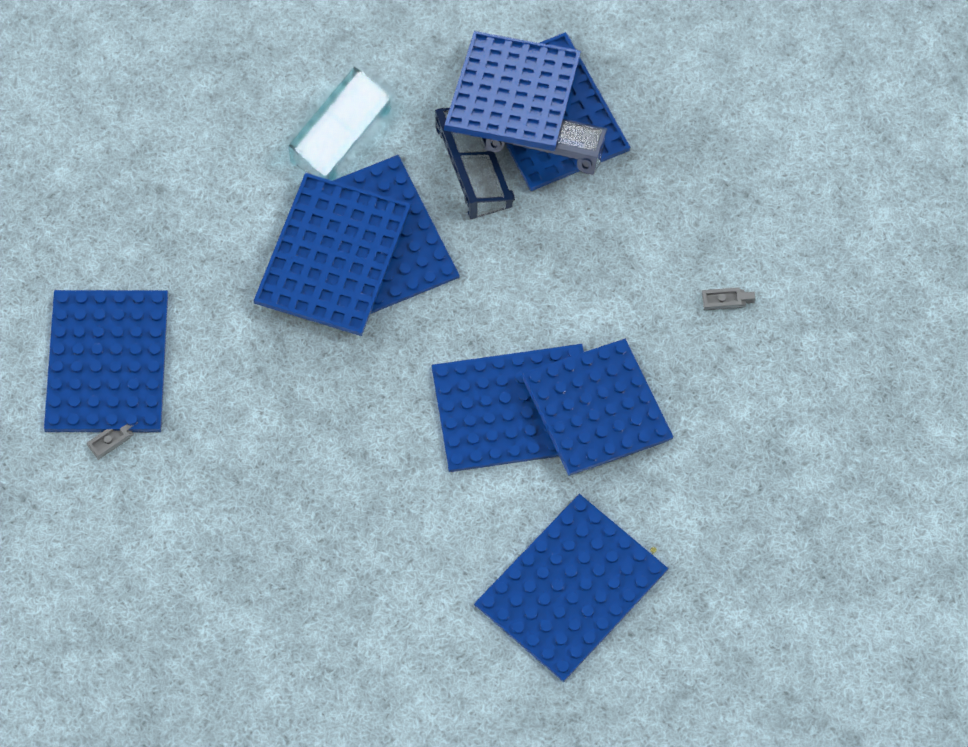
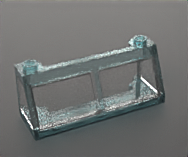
[289,67,392,181]

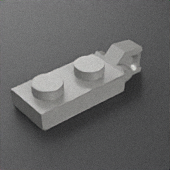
[702,287,755,310]
[86,422,138,460]

